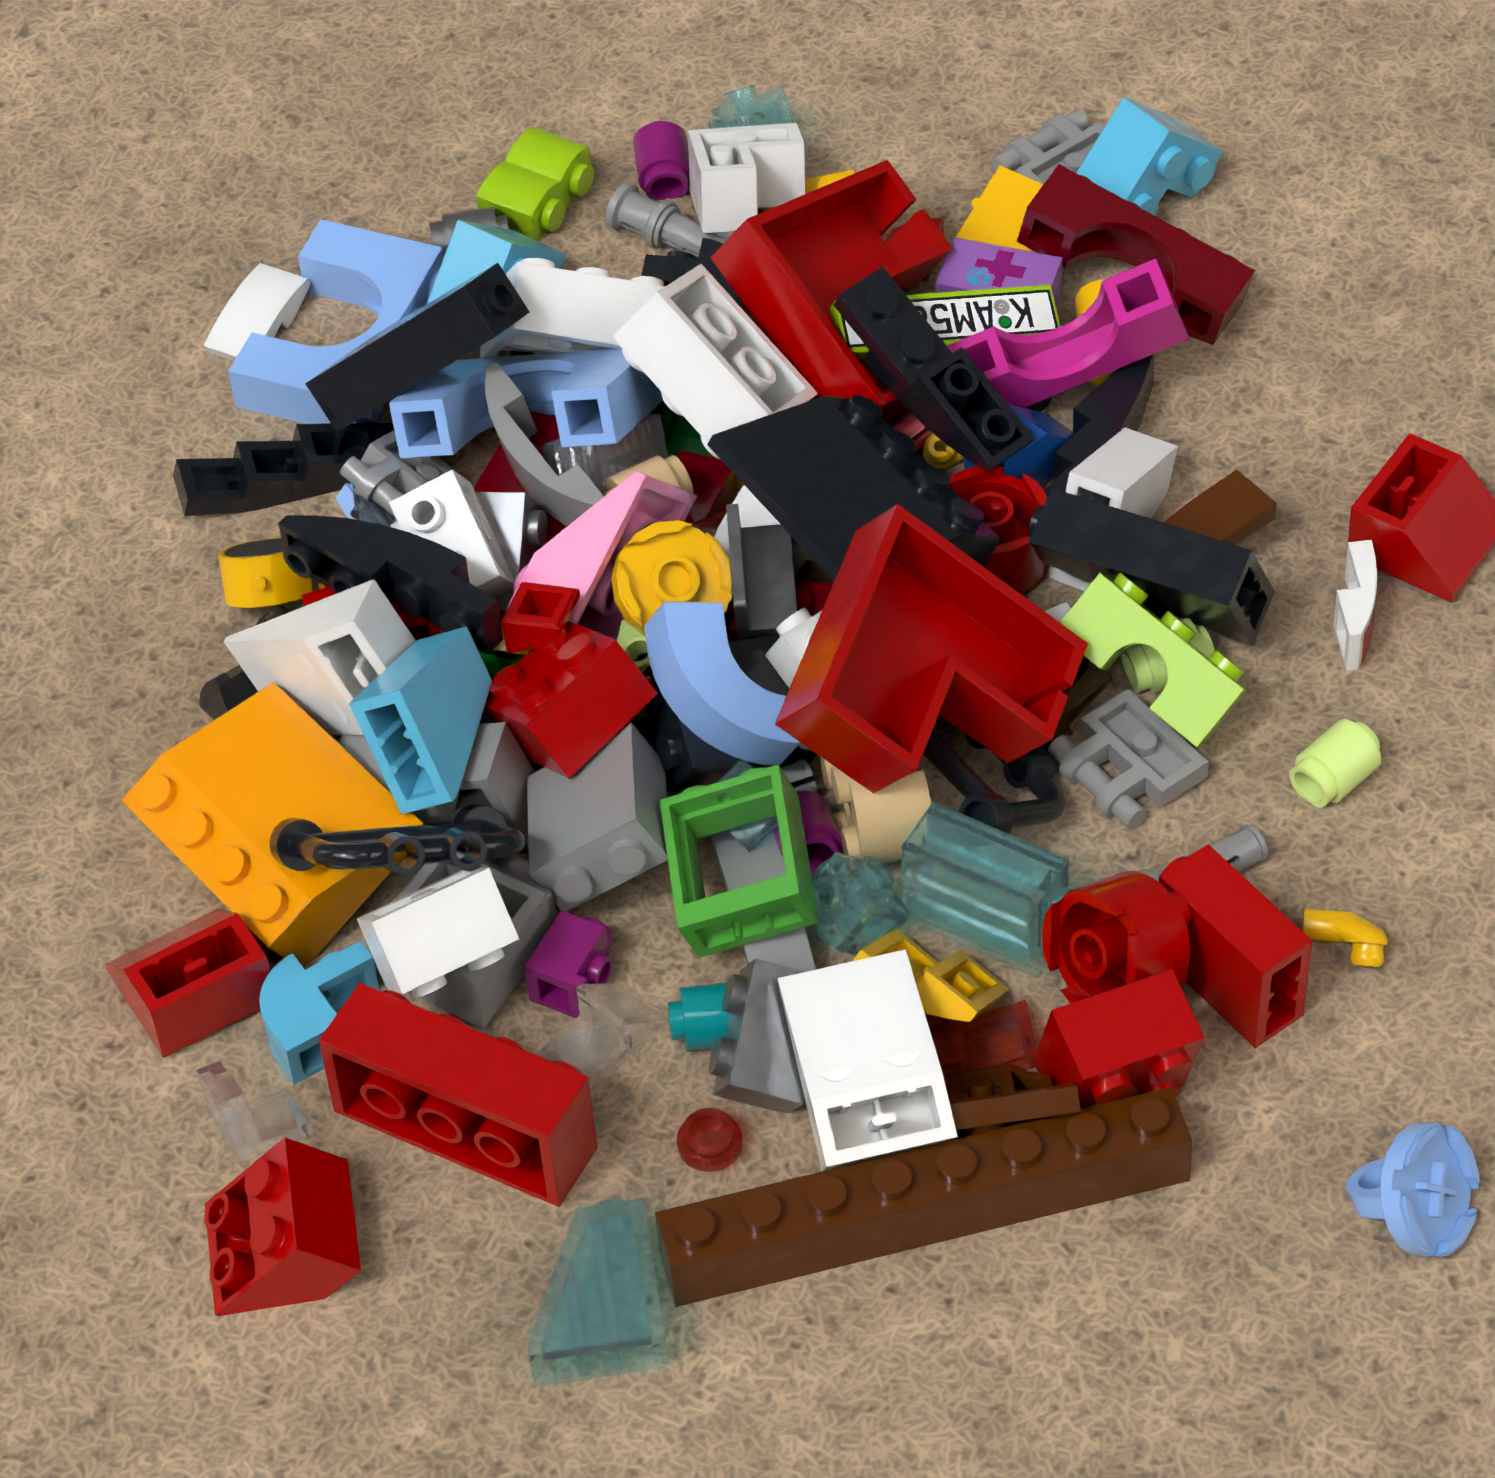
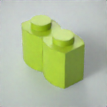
[476,126,594,241]

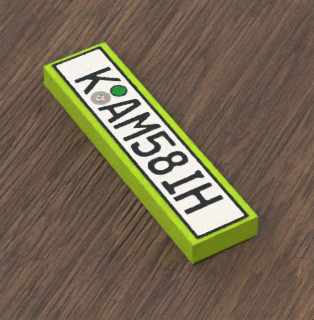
[829,284,1060,360]

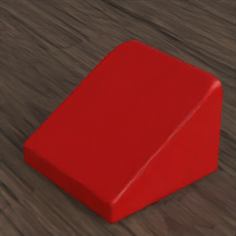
[501,582,580,653]

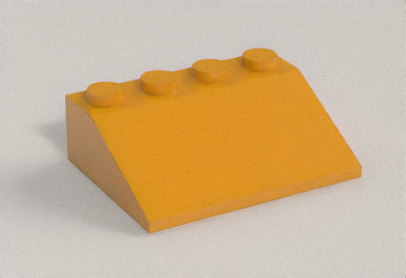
[121,682,425,967]

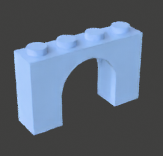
[228,219,444,424]
[389,348,663,458]

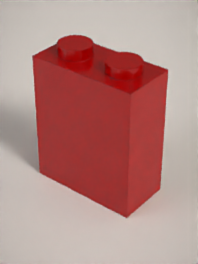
[1159,844,1313,1048]

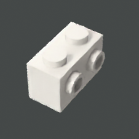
[389,470,515,597]
[357,866,519,998]

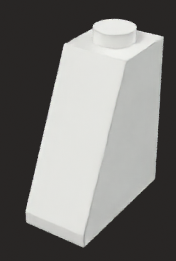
[1047,427,1178,591]

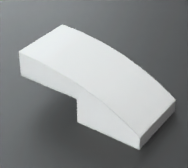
[203,263,311,361]

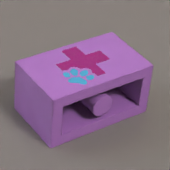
[935,237,1063,308]

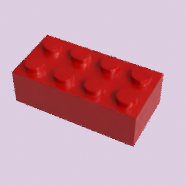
[319,982,598,1207]

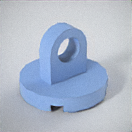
[1346,1122,1480,1257]

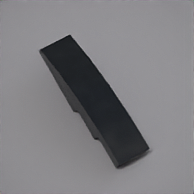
[1044,354,1154,497]
[173,423,394,516]

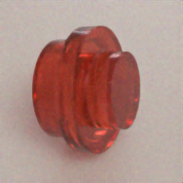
[677,1108,743,1172]

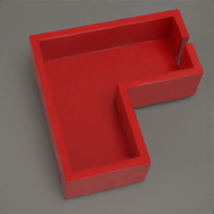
[710,159,953,421]
[775,504,1088,794]

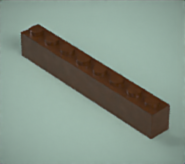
[655,1087,1192,1307]

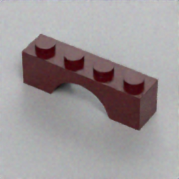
[1017,164,1255,345]

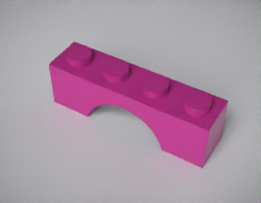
[947,258,1190,408]

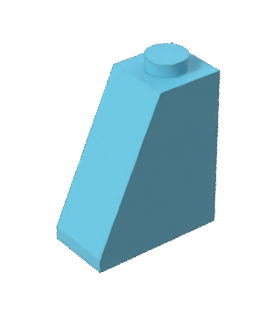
[349,626,492,814]

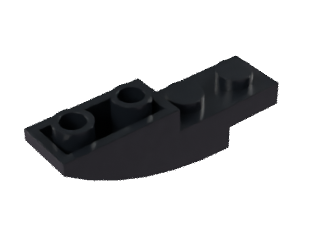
[833,266,1035,472]
[278,515,503,655]

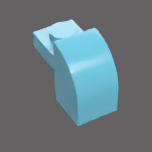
[259,940,379,1085]

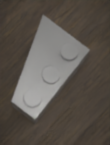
[339,722,536,854]

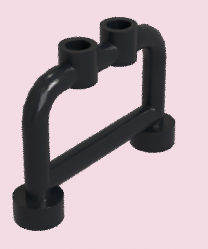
[923,730,1066,846]
[269,804,525,875]

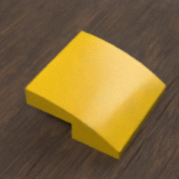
[852,928,1010,1022]

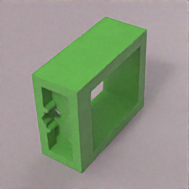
[659,764,819,958]

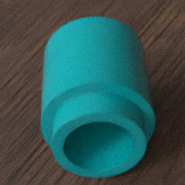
[667,982,730,1052]

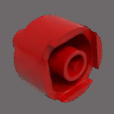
[949,466,1048,594]
[1042,871,1191,1003]

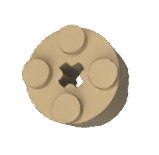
[820,757,935,868]

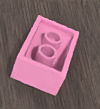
[507,471,697,641]

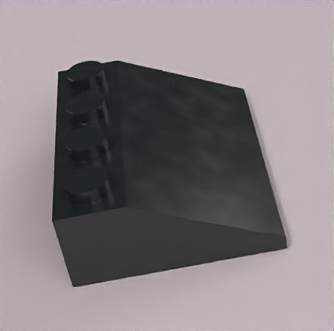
[707,395,1001,581]

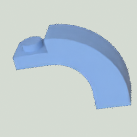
[644,602,810,766]

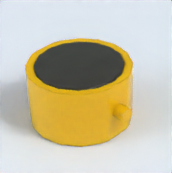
[218,537,313,608]

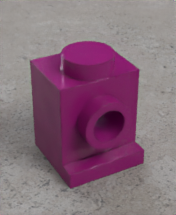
[524,910,614,1022]

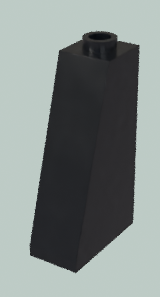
[305,263,530,432]
[1028,488,1275,646]

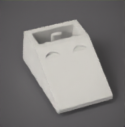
[224,579,416,735]
[777,949,958,1171]

